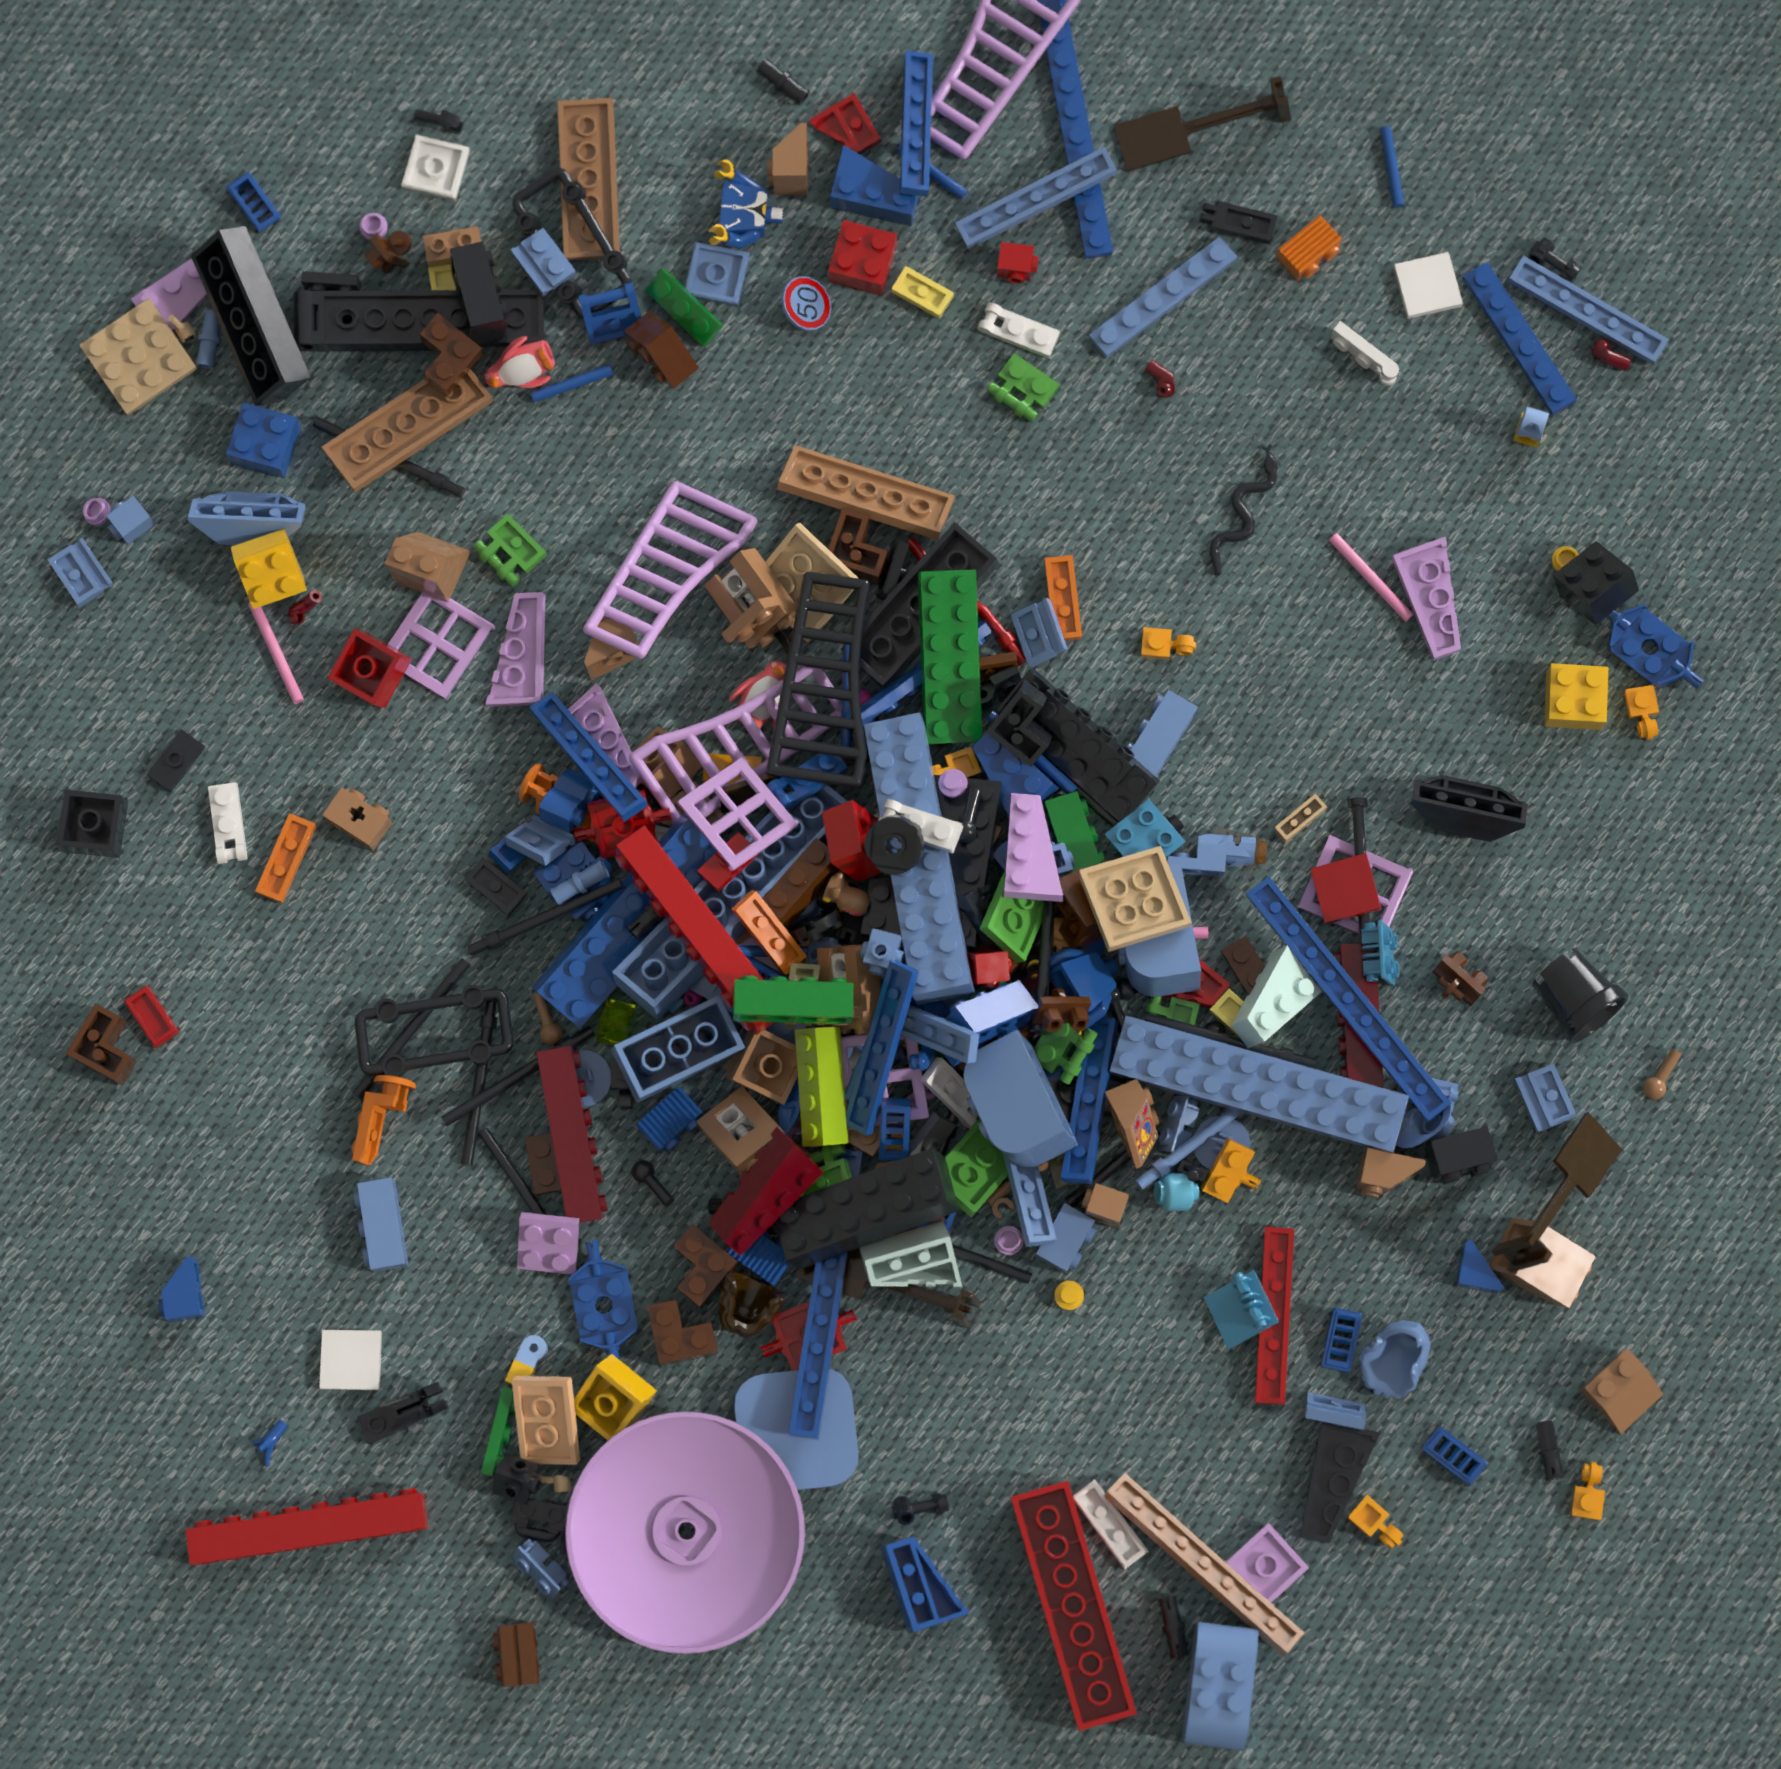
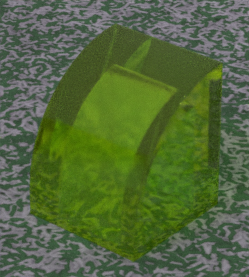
[597,999,636,1045]

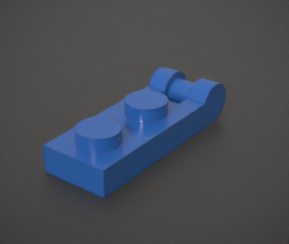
[766,754,848,810]

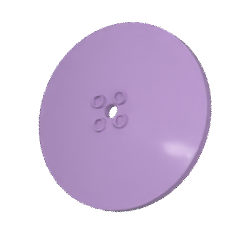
[566,1412,805,1653]

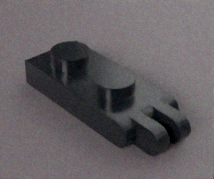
[1199,201,1278,245]

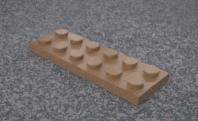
[558,98,620,262]
[322,369,493,493]
[777,445,955,540]

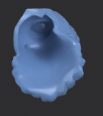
[1359,1320,1431,1399]

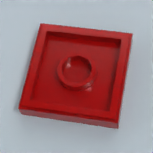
[1311,853,1382,925]

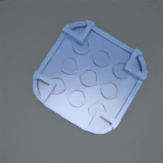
[735,1369,859,1490]

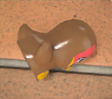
[822,871,871,916]

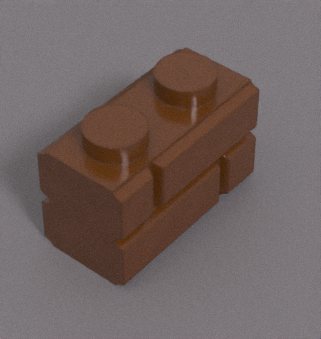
[492,1623,540,1687]

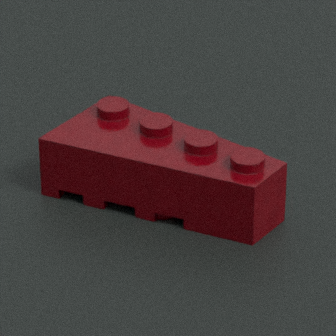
[708,1126,824,1256]

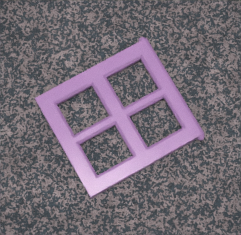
[388,592,495,699]
[677,757,799,871]
[1298,835,1413,944]
[841,1033,929,1130]

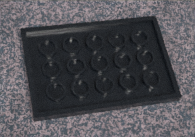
[861,775,1003,950]

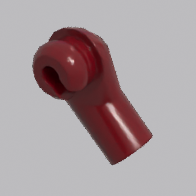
[1591,339,1631,371]
[1145,359,1175,398]
[287,590,322,625]

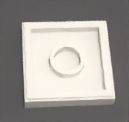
[401,135,470,201]
[1394,252,1463,319]
[320,1330,382,1390]

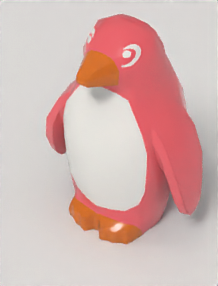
[484,336,555,389]
[729,661,786,729]

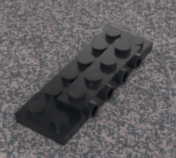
[996,668,1160,822]

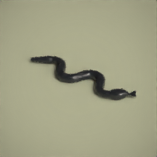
[1210,444,1278,576]

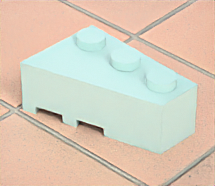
[1231,946,1322,1048]
[859,1221,962,1287]

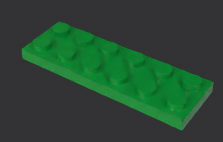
[918,570,982,744]

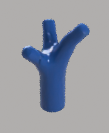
[253,1419,288,1467]

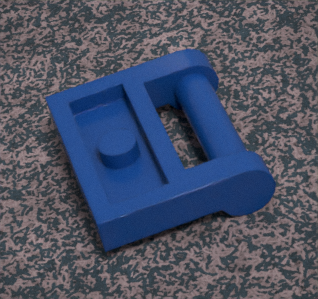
[578,282,641,344]

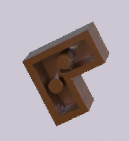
[623,311,699,389]
[420,313,482,398]
[828,508,888,586]
[1055,867,1103,950]
[66,1003,137,1086]
[673,1224,739,1310]
[647,1300,719,1367]

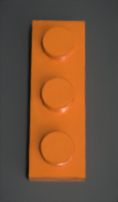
[1044,555,1082,641]
[255,813,317,904]
[731,890,807,975]

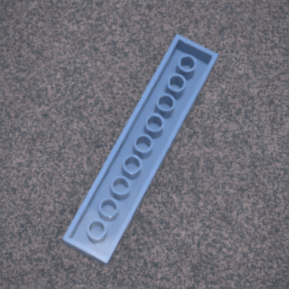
[864,712,974,1005]
[612,785,848,1020]
[1110,1016,1409,1153]

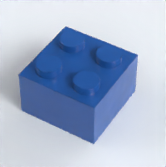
[226,403,301,479]

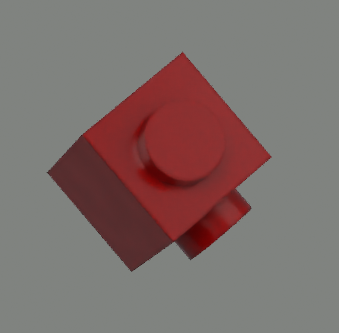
[997,242,1039,284]
[967,950,1012,988]

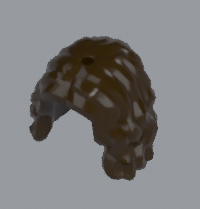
[718,1271,785,1337]

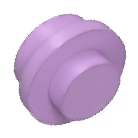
[360,213,388,240]
[83,498,111,526]
[938,769,968,798]
[994,1226,1024,1255]

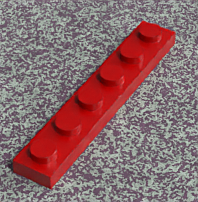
[1254,1226,1294,1406]

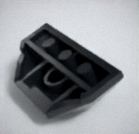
[1411,775,1528,842]

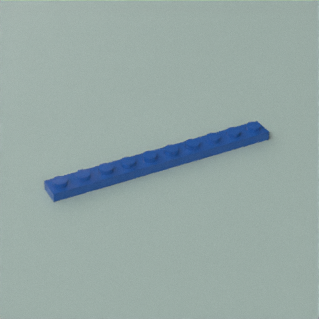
[1037,0,1113,259]
[1246,876,1451,1123]
[788,1149,864,1440]

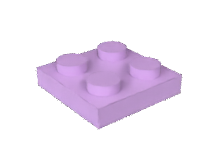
[517,1212,579,1275]
[1226,1523,1309,1603]

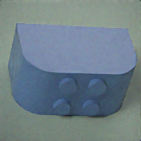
[1117,863,1201,997]
[611,995,745,1102]
[964,1030,1078,1167]
[1181,1622,1258,1751]

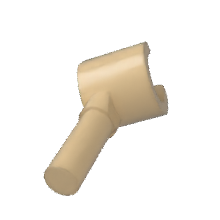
[168,315,197,344]
[538,1475,571,1493]

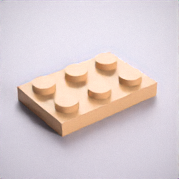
[512,1376,580,1465]

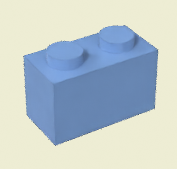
[1035,1203,1097,1274]

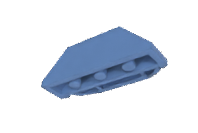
[188,491,306,546]

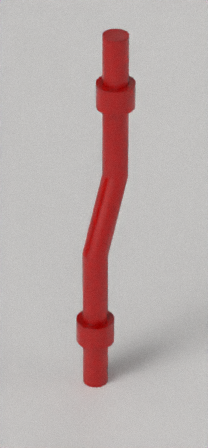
[906,537,1027,666]

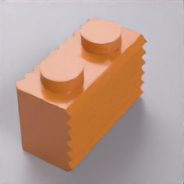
[1276,215,1342,281]

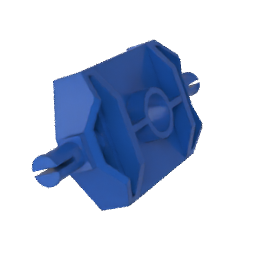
[1606,604,1704,689]
[568,1240,639,1360]

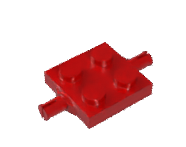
[574,790,672,858]
[760,1301,857,1371]

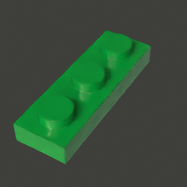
[645,269,724,346]
[481,1387,516,1477]

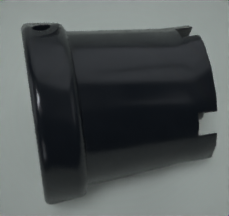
[1532,948,1629,1044]

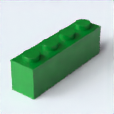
[1044,791,1105,872]
[733,976,853,1024]

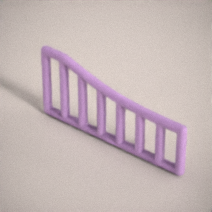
[931,0,1080,159]
[583,481,757,659]
[629,666,842,824]

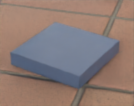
[685,242,750,307]

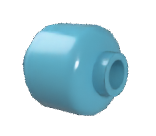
[1154,1173,1199,1211]

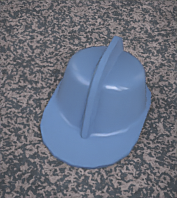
[1396,1105,1455,1149]

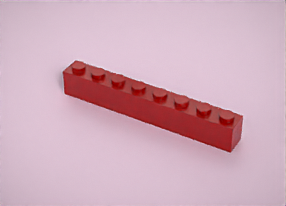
[615,825,774,1035]
[186,1488,429,1566]

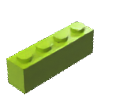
[795,1027,848,1147]

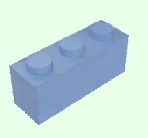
[1127,690,1198,777]
[354,1177,409,1272]

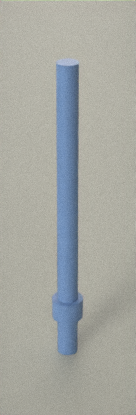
[1135,1109,1242,1190]

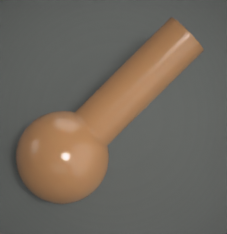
[532,993,563,1045]
[1643,1048,1682,1100]

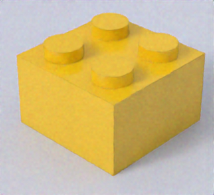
[231,528,307,609]
[1544,663,1608,730]
[574,1354,657,1441]

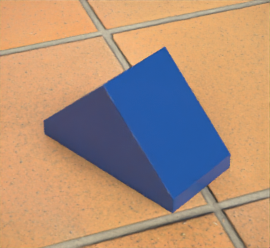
[1455,1239,1504,1294]

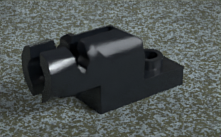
[358,1381,449,1445]

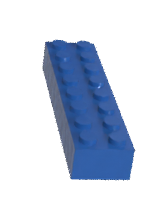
[531,814,717,1029]

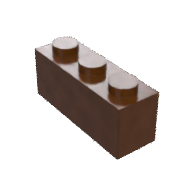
[763,838,840,930]

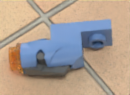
[1167,827,1267,877]

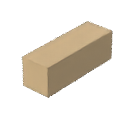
[1273,794,1327,844]

